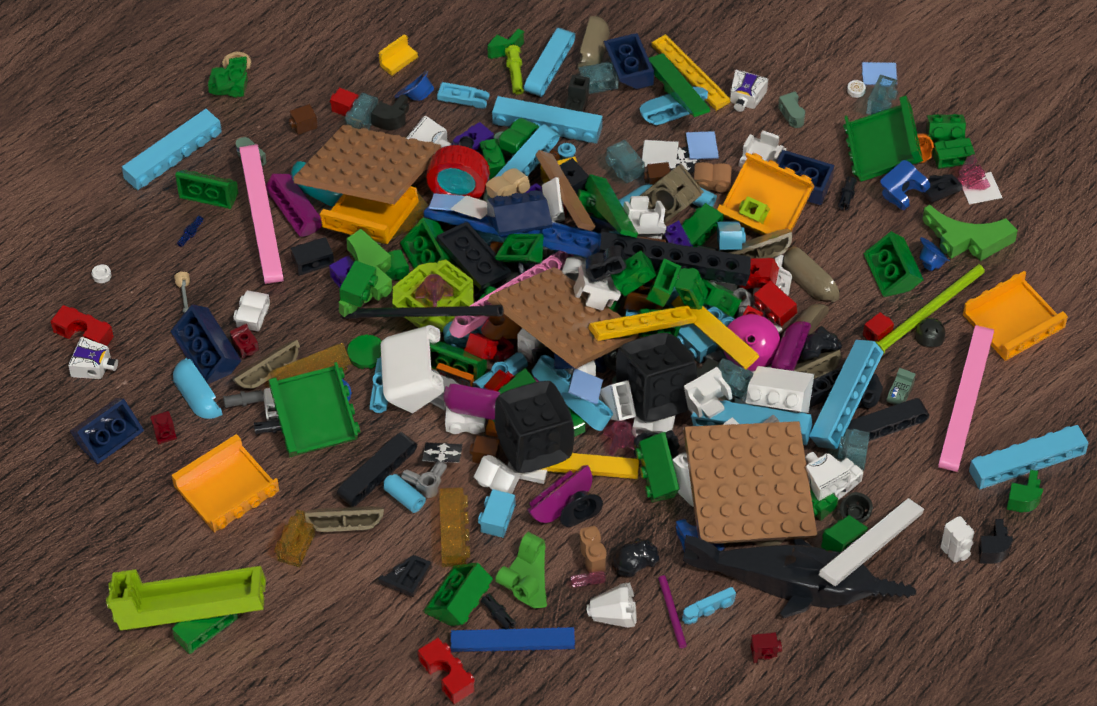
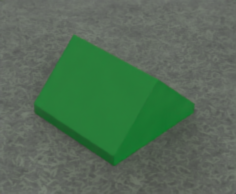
[495,234,544,263]

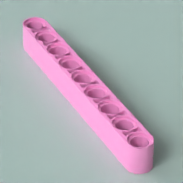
[239,144,284,284]
[449,251,574,338]
[938,325,994,472]

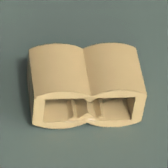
[485,168,530,198]

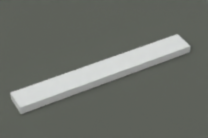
[819,498,924,586]

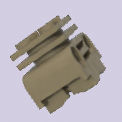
[640,163,704,224]

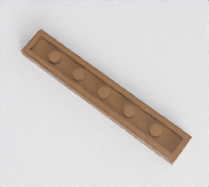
[536,150,595,231]

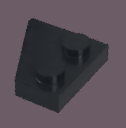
[921,174,962,203]
[378,555,432,597]

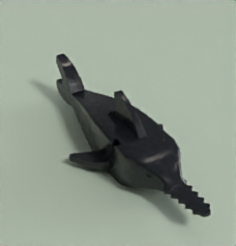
[683,535,916,618]

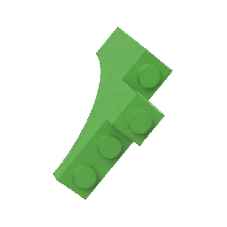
[923,205,1018,261]
[339,229,392,317]

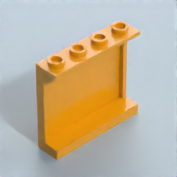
[717,152,815,235]
[320,186,419,244]
[963,271,1068,361]
[171,434,279,533]

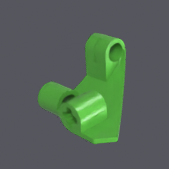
[495,532,547,608]

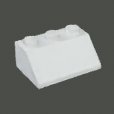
[746,366,814,413]

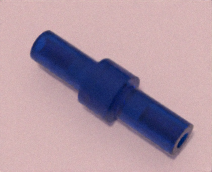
[177,215,204,247]

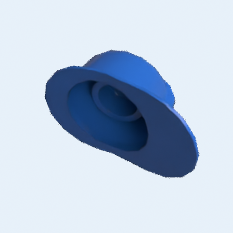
[394,70,434,101]
[919,237,950,271]

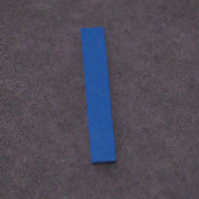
[451,627,575,652]

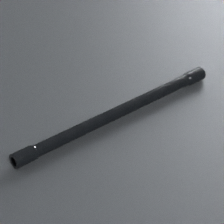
[340,305,504,319]

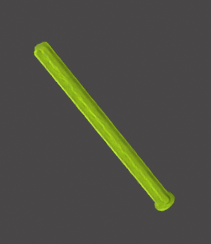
[875,264,985,354]

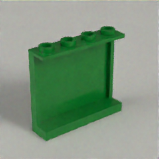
[843,95,923,182]
[269,362,360,458]

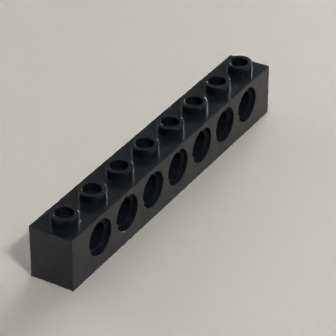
[597,232,751,286]

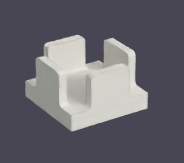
[739,131,787,168]
[623,196,666,234]
[574,264,621,310]
[684,367,732,419]

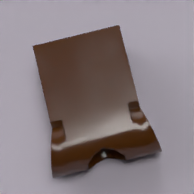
[481,313,522,340]

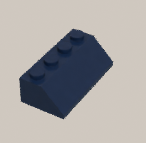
[170,305,242,384]

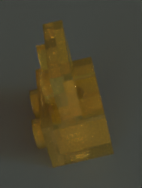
[274,509,315,568]

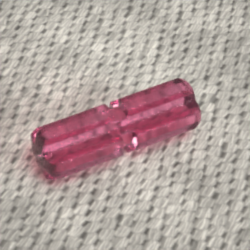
[571,571,606,587]

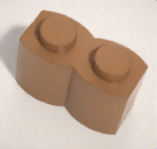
[694,162,732,193]
[580,526,606,575]

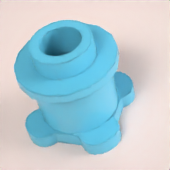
[558,143,576,160]

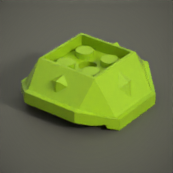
[392,259,474,332]

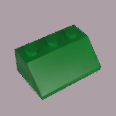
[175,170,239,209]
[400,217,457,269]
[863,231,924,297]
[430,341,488,381]
[635,432,679,503]
[423,562,493,626]

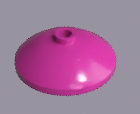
[724,314,780,371]

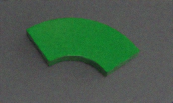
[214,56,247,91]

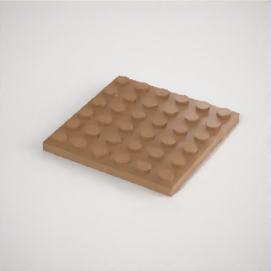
[294,125,441,205]
[488,267,639,369]
[683,421,817,544]

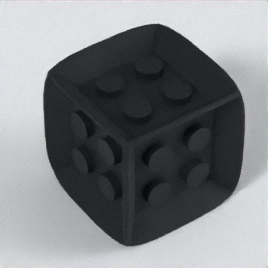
[616,333,697,422]
[495,381,574,473]

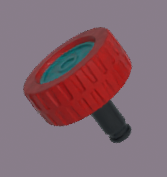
[426,136,490,199]

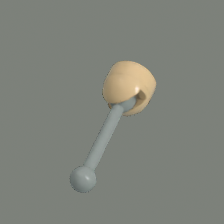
[174,272,190,314]

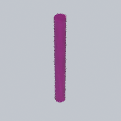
[658,575,687,649]

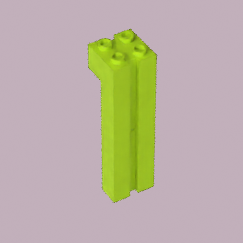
[106,566,266,630]

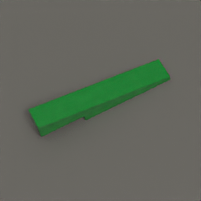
[649,53,711,117]
[585,174,638,238]

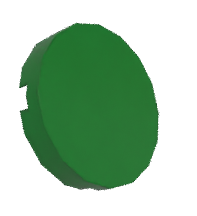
[347,334,382,369]

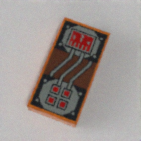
[436,363,474,387]

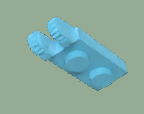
[437,82,490,109]
[682,587,736,625]

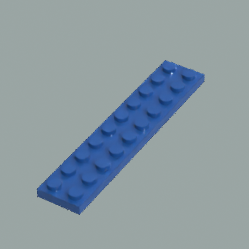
[424,206,601,258]

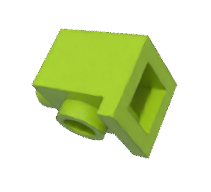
[739,196,770,224]

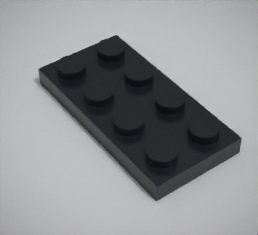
[436,222,511,291]

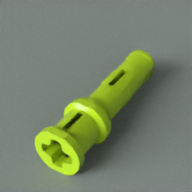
[505,45,524,95]

